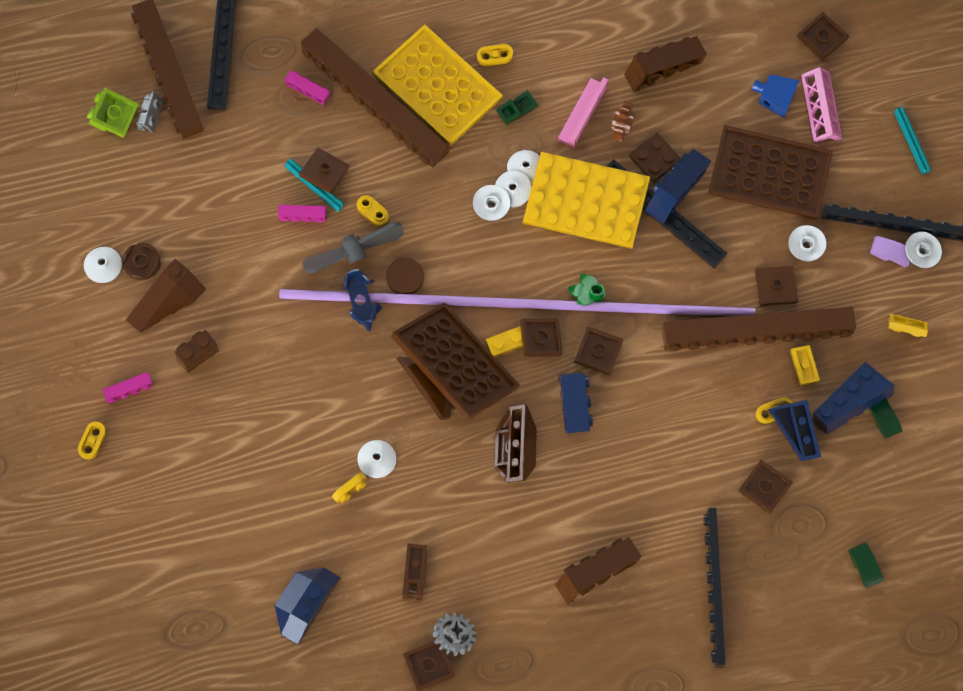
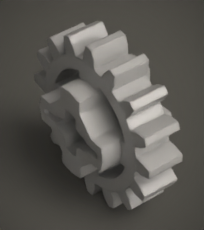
[433,612,477,656]

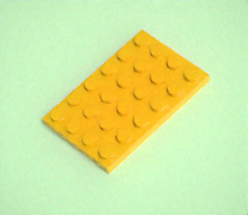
[372,24,503,146]
[523,152,650,249]

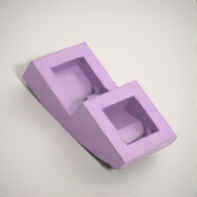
[870,236,910,267]

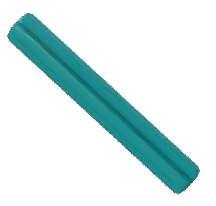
[894,107,931,174]
[285,159,344,212]

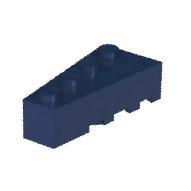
[646,149,711,224]
[813,362,895,434]

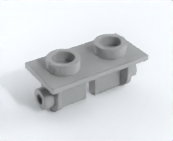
[137,91,163,133]

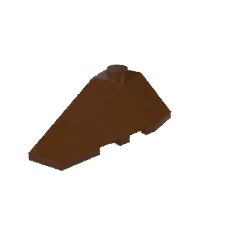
[126,259,206,333]

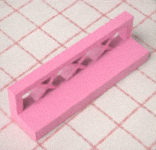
[801,67,842,143]
[558,77,608,149]

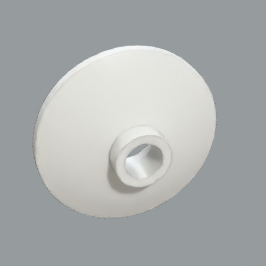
[507,150,540,185]
[495,171,532,208]
[473,185,510,221]
[788,225,826,261]
[905,232,942,268]
[84,247,122,283]
[358,440,396,478]

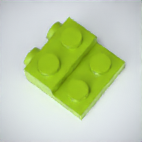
[87,88,139,138]

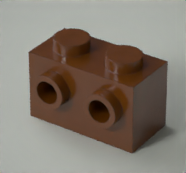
[174,329,219,373]

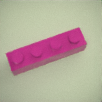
[284,70,330,106]
[278,205,326,223]
[102,372,153,404]

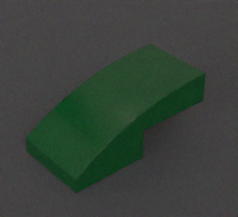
[496,90,539,125]
[868,398,903,439]
[848,542,884,588]

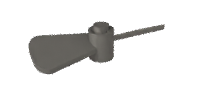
[302,222,404,273]

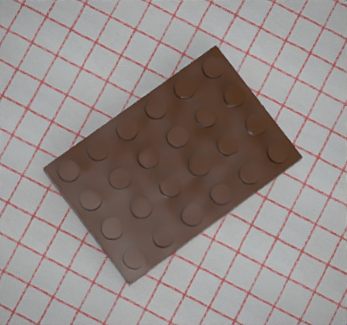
[708,125,833,220]
[391,303,520,421]

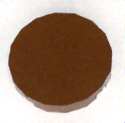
[122,243,161,280]
[386,258,424,294]

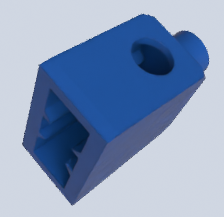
[752,75,799,118]

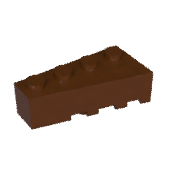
[624,36,707,93]
[555,537,642,605]

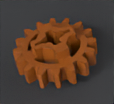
[611,101,635,142]

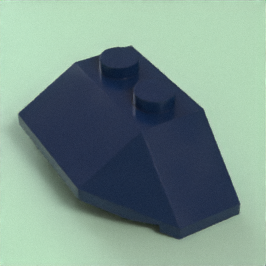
[275,567,341,645]

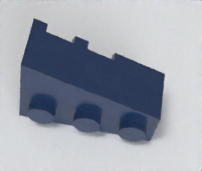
[558,372,593,433]
[767,400,821,461]

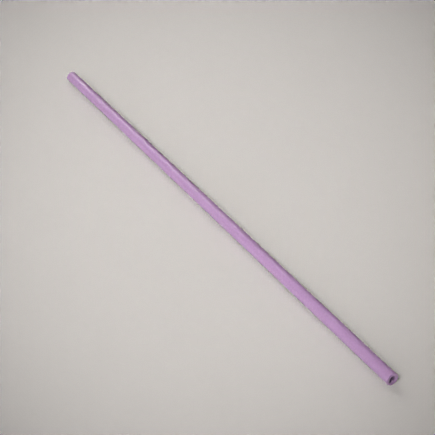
[279,289,755,317]

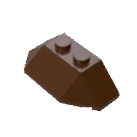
[397,356,451,420]
[494,404,537,483]

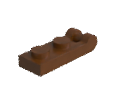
[402,543,427,601]

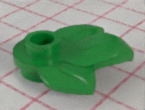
[568,274,606,306]

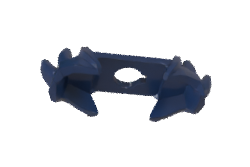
[342,269,382,332]

